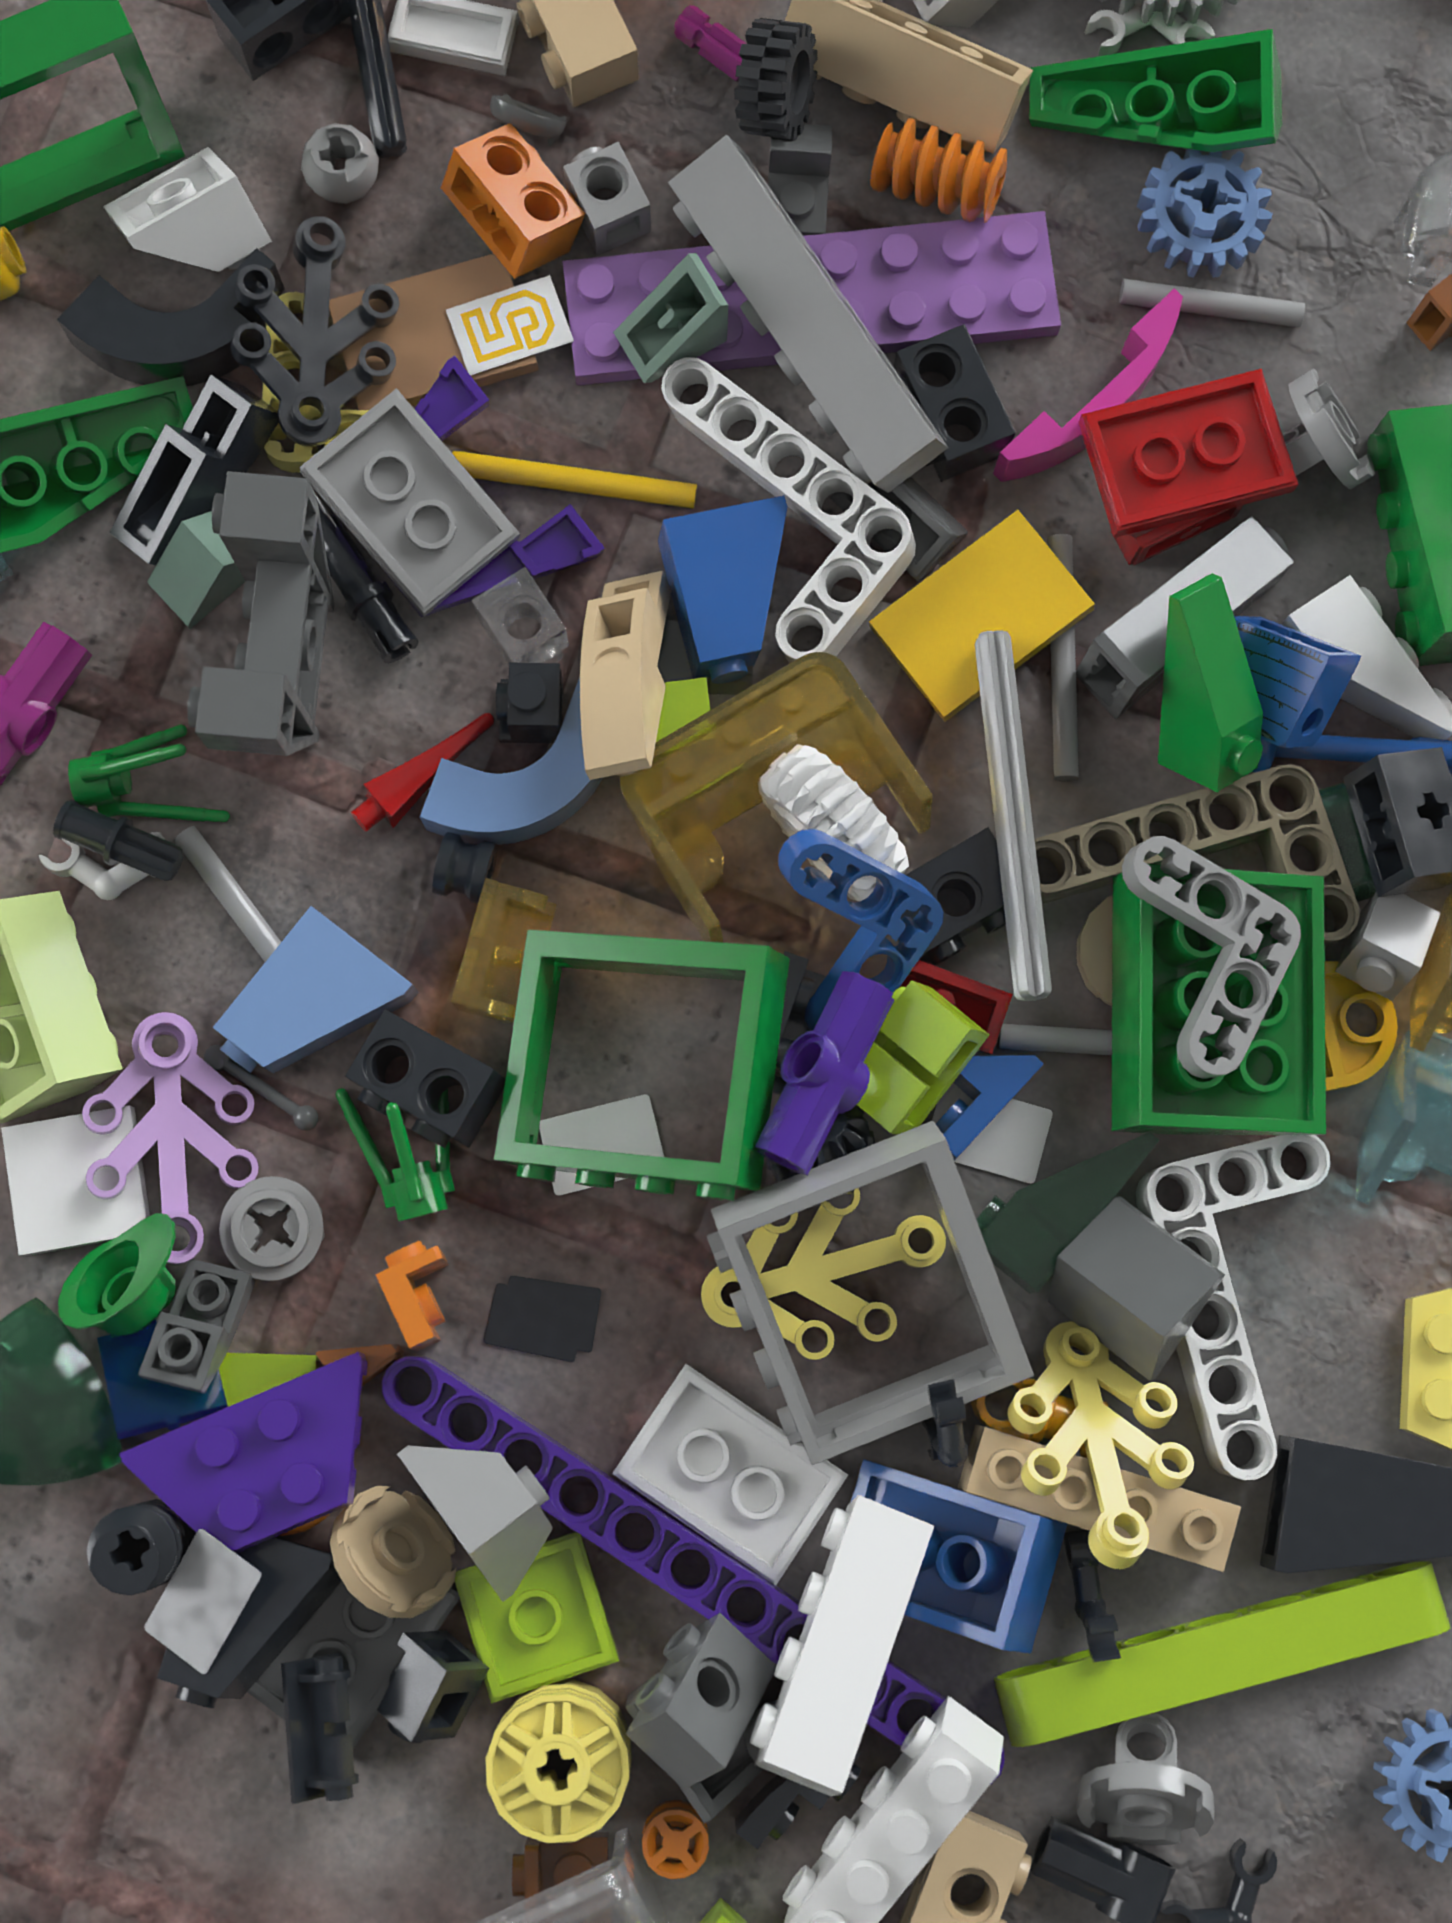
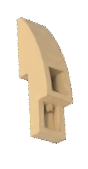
[580,571,671,780]

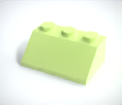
[0,891,123,1124]

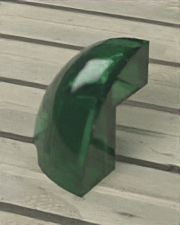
[0,1297,122,1486]

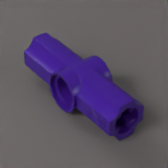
[755,971,894,1176]

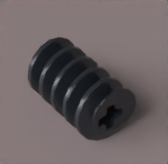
[86,1499,196,1596]

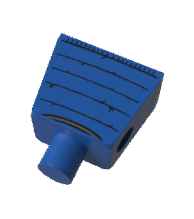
[1234,616,1361,773]

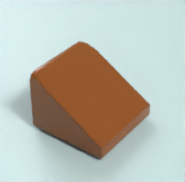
[316,1344,404,1388]

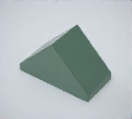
[613,253,728,383]
[147,511,246,629]

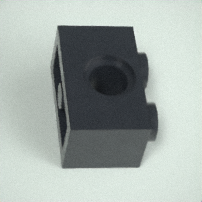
[897,827,1006,966]

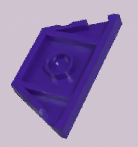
[119,1352,368,1553]

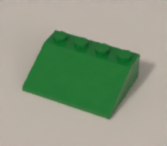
[1111,864,1326,1135]

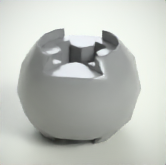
[301,123,379,204]

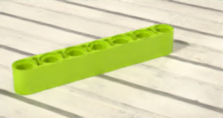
[994,1561,1451,1747]

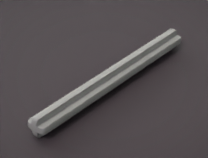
[975,630,1052,1001]

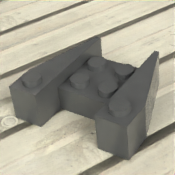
[187,471,334,756]

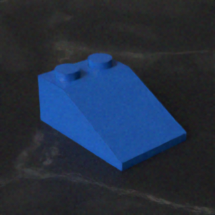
[851,1459,1067,1654]

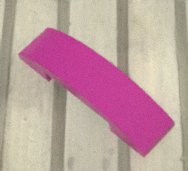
[993,288,1183,482]

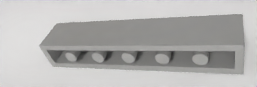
[668,134,949,493]

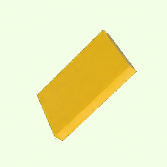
[869,510,1095,722]

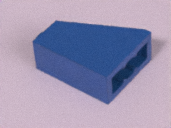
[658,495,788,684]

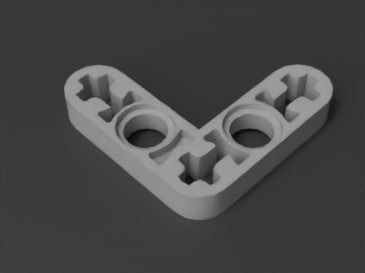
[1122,836,1301,1079]

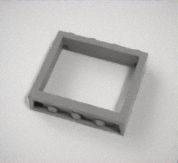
[706,1121,1034,1465]

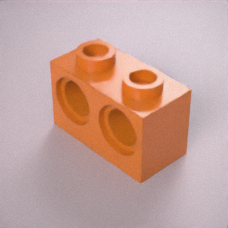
[441,123,585,279]

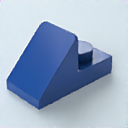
[936,1055,1044,1161]

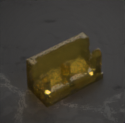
[451,878,557,1025]

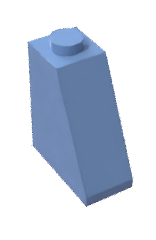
[213,906,418,1073]

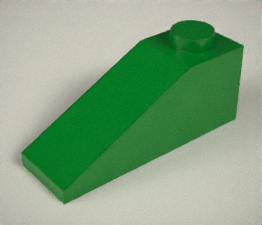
[1158,573,1263,792]

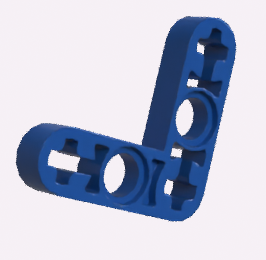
[778,829,943,1031]

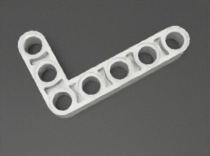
[661,357,916,672]
[1136,1135,1330,1480]

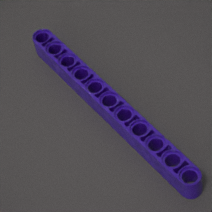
[382,1356,1005,1785]

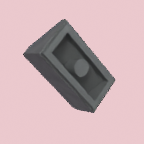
[830,472,968,582]

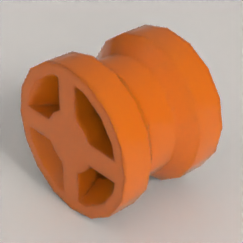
[642,1800,709,1879]

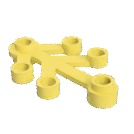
[701,1188,946,1360]
[1007,1321,1194,1569]

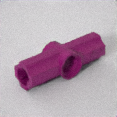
[0,621,93,786]

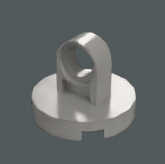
[1283,369,1375,490]
[1077,1713,1214,1845]

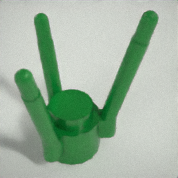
[68,724,230,823]
[335,1088,455,1222]

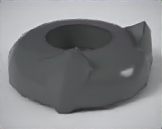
[490,93,567,146]

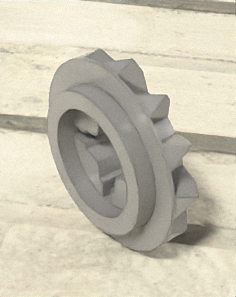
[219,1176,325,1281]

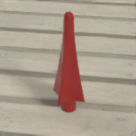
[351,713,495,832]

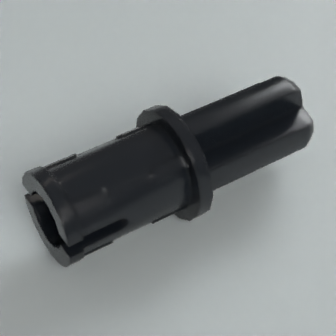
[53,800,183,881]

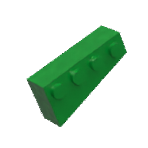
[1367,404,1452,666]

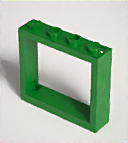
[0,0,186,231]
[494,930,790,1201]

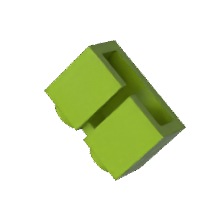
[857,981,990,1135]

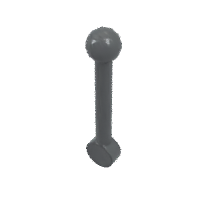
[204,1045,318,1130]

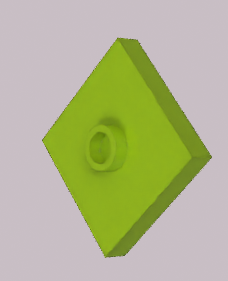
[455,1531,620,1703]

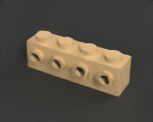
[785,0,1033,153]

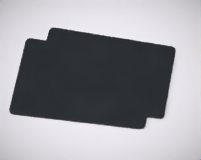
[484,1276,601,1362]

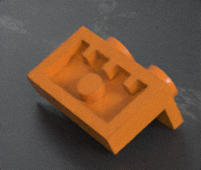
[375,1241,449,1352]

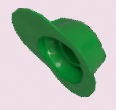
[58,1213,175,1336]

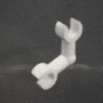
[1084,5,1215,57]
[39,832,165,900]

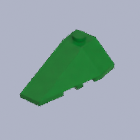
[0,376,193,554]

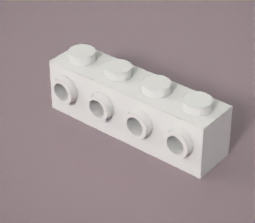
[750,1495,934,1797]
[782,1696,1004,1923]

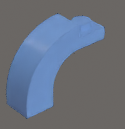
[420,677,603,845]

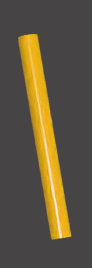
[452,450,697,509]

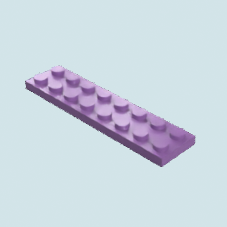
[562,211,1061,386]

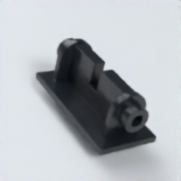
[281,1653,359,1804]

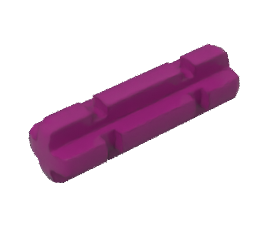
[674,5,747,81]

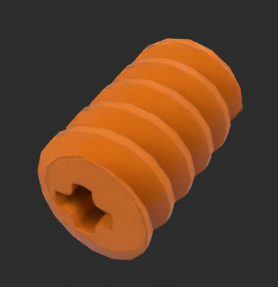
[870,117,1007,223]

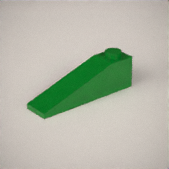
[1029,29,1282,152]

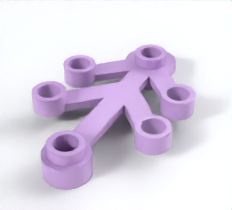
[82,1012,259,1265]

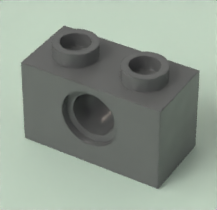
[626,1613,777,1789]

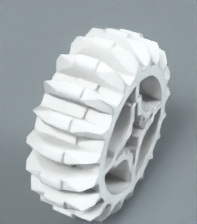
[758,744,909,901]

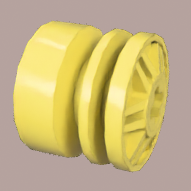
[486,1679,632,1843]

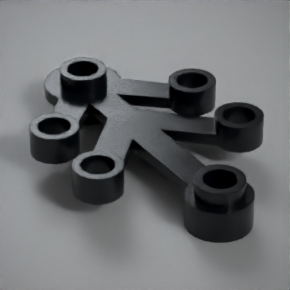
[231,216,399,446]

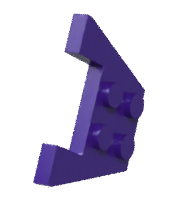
[381,355,605,617]

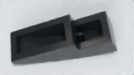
[109,374,279,566]

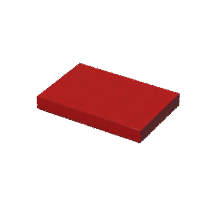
[1078,368,1298,538]

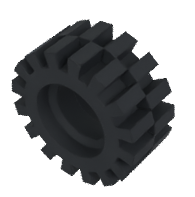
[734,18,818,140]

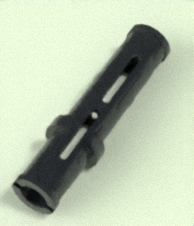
[313,489,419,663]

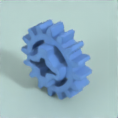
[1137,149,1273,278]
[1373,1709,1452,1863]

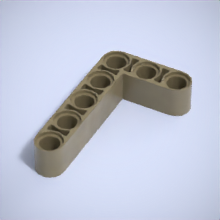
[1035,764,1360,950]

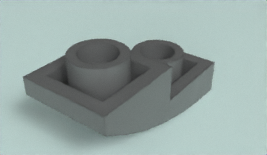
[138,1259,256,1394]

